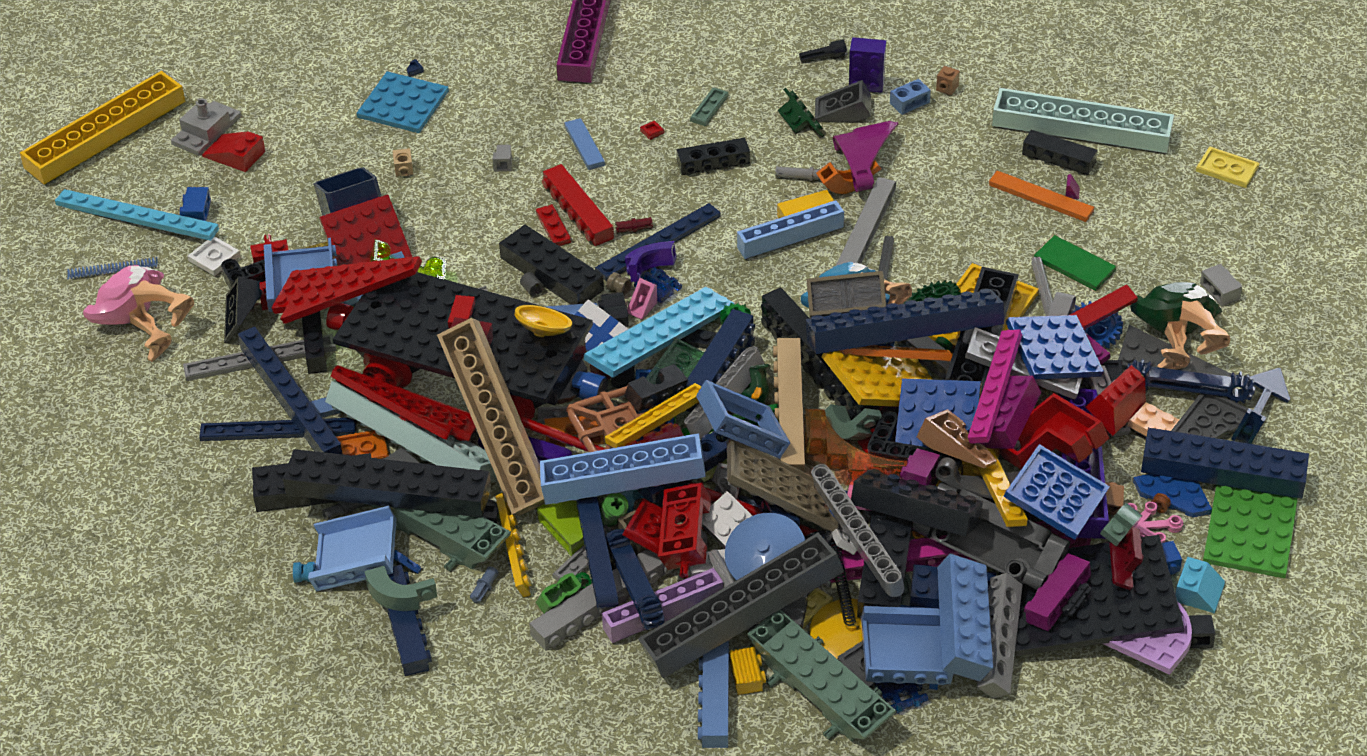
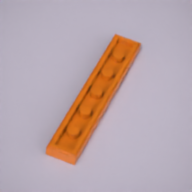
[989,171,1094,222]
[839,345,953,361]

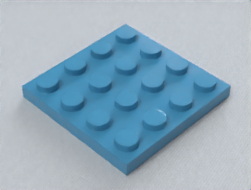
[356,71,449,133]

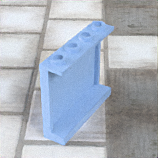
[308,506,397,591]

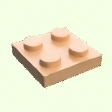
[1127,402,1179,436]

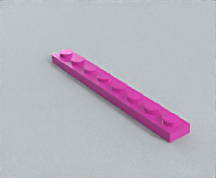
[968,329,1022,443]

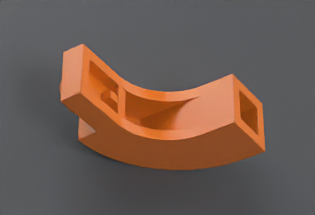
[816,160,881,194]

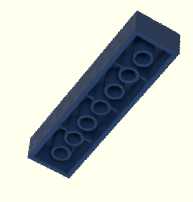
[1141,427,1309,499]

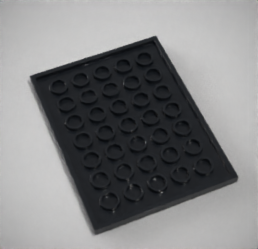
[998,535,1184,657]

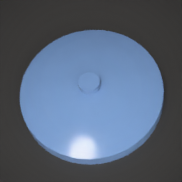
[725,513,805,581]

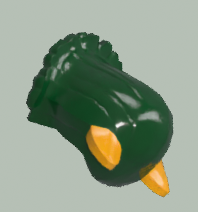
[741,364,771,404]

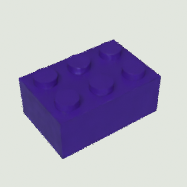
[849,37,887,93]

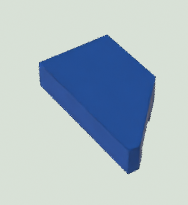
[394,549,422,574]

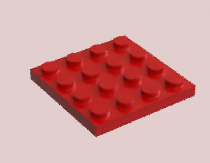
[319,194,412,266]

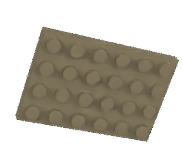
[727,438,839,532]

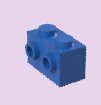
[180,187,211,221]

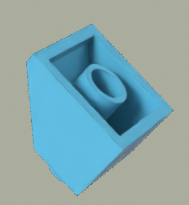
[1175,557,1225,613]

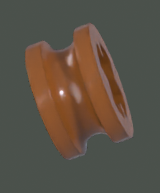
[1151,493,1171,513]

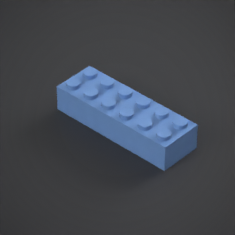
[937,554,993,681]

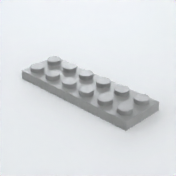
[965,327,1082,399]

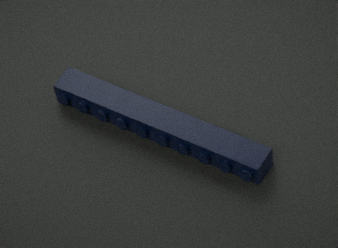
[238,326,343,455]

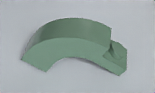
[819,404,882,441]
[1100,503,1143,546]
[364,566,437,611]

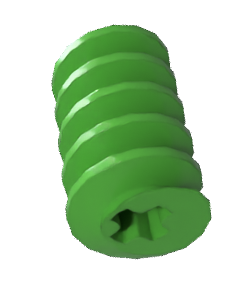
[599,493,628,527]

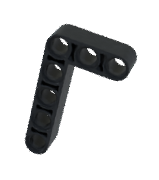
[867,411,963,475]

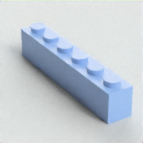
[737,200,844,259]

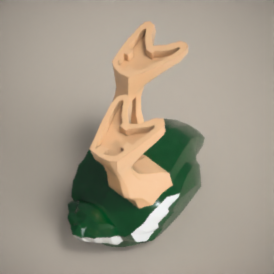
[1129,282,1230,370]

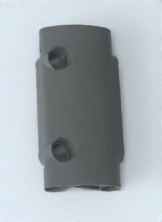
[912,482,1070,590]

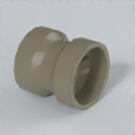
[606,272,632,296]

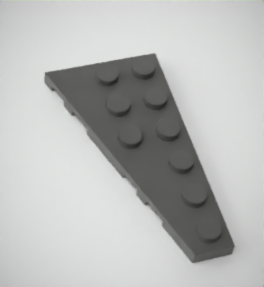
[1171,393,1248,439]

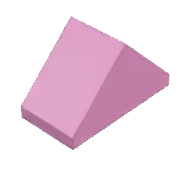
[627,278,657,320]

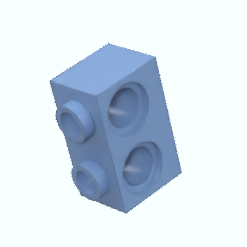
[890,79,931,115]

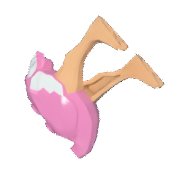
[83,265,194,362]

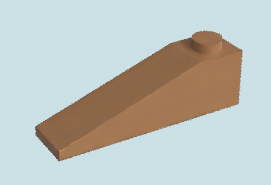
[917,409,997,469]

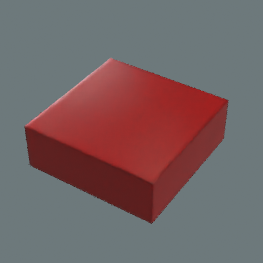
[640,120,664,140]

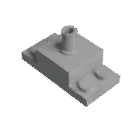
[171,98,242,156]

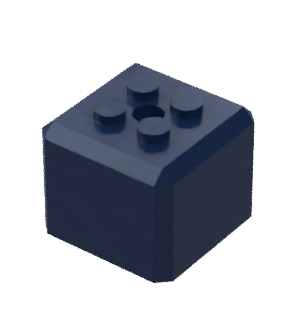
[313,167,381,216]

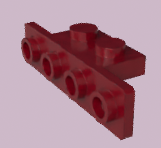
[1109,527,1143,590]

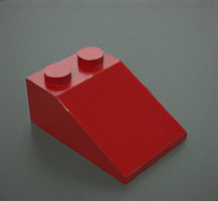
[202,131,266,172]

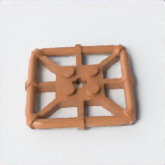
[566,386,666,452]

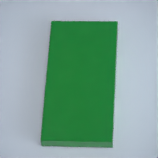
[1034,235,1116,291]

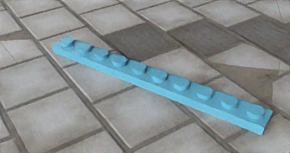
[55,189,219,241]

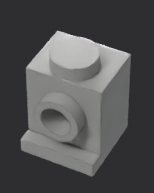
[493,145,512,172]

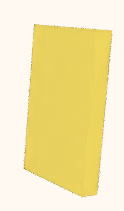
[1196,146,1260,188]

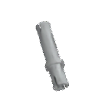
[775,166,820,181]

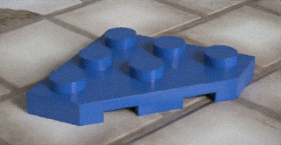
[1133,474,1212,518]

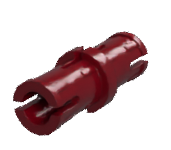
[615,217,653,233]

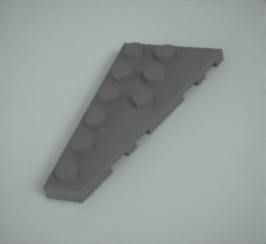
[1118,325,1231,377]

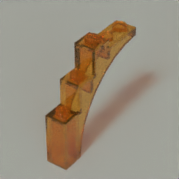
[804,409,907,485]

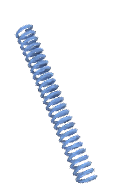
[67,257,158,279]

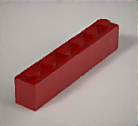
[542,164,614,246]

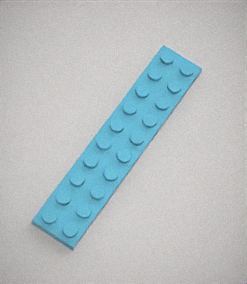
[584,287,734,378]

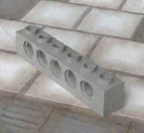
[977,573,1022,698]

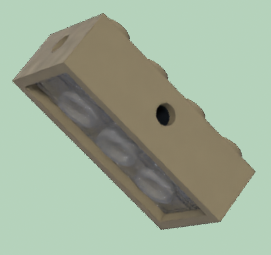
[806,271,886,318]

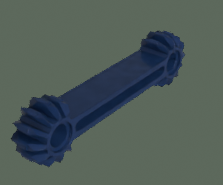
[1126,359,1255,404]
[605,529,665,630]

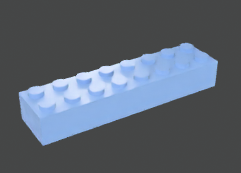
[540,433,706,505]

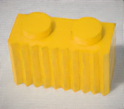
[730,647,766,695]

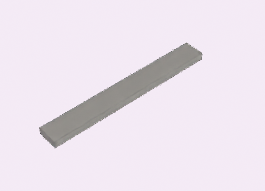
[183,334,336,381]

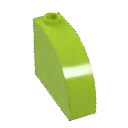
[537,500,584,556]

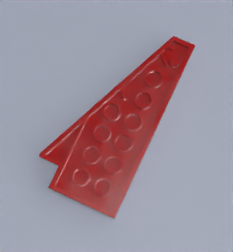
[271,256,422,324]
[331,365,477,441]

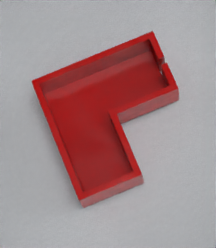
[999,393,1110,469]

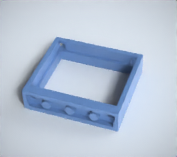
[696,380,790,459]

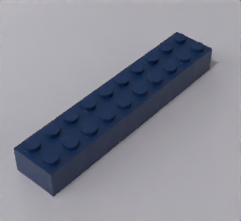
[806,289,1004,354]

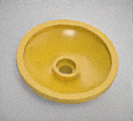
[514,305,572,337]

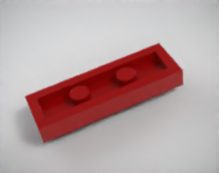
[536,204,571,246]

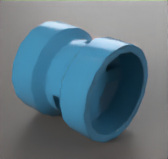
[293,562,316,583]

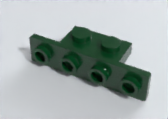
[777,88,825,137]

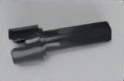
[799,39,847,62]

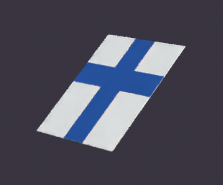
[575,300,628,351]

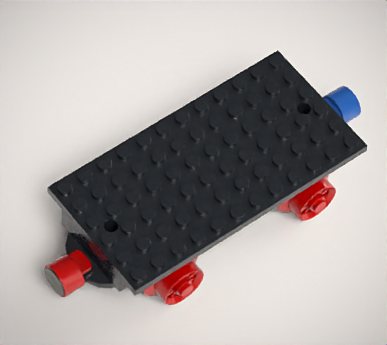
[326,272,608,419]

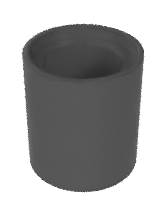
[520,272,544,296]

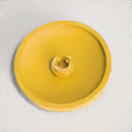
[809,599,863,659]

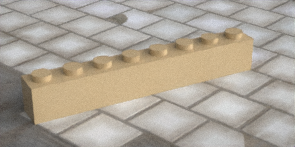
[773,338,805,472]

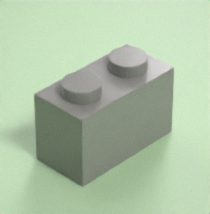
[1200,264,1242,307]

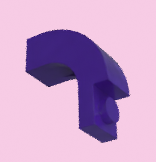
[625,241,677,282]

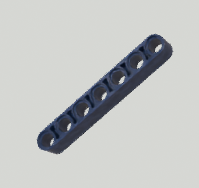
[576,497,619,609]

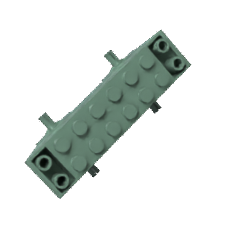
[371,505,511,571]
[748,610,896,741]

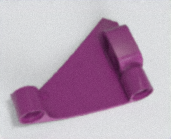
[833,121,899,192]

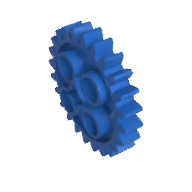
[1073,301,1123,349]

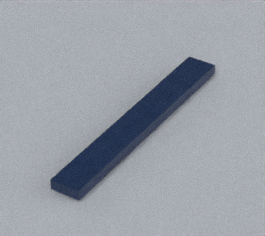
[199,418,356,441]

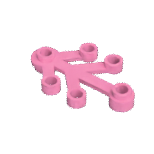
[1109,501,1183,543]

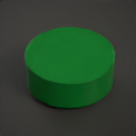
[935,337,953,351]

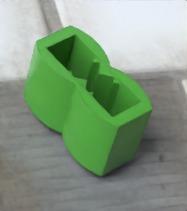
[535,573,581,613]

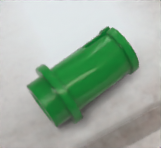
[575,572,592,589]

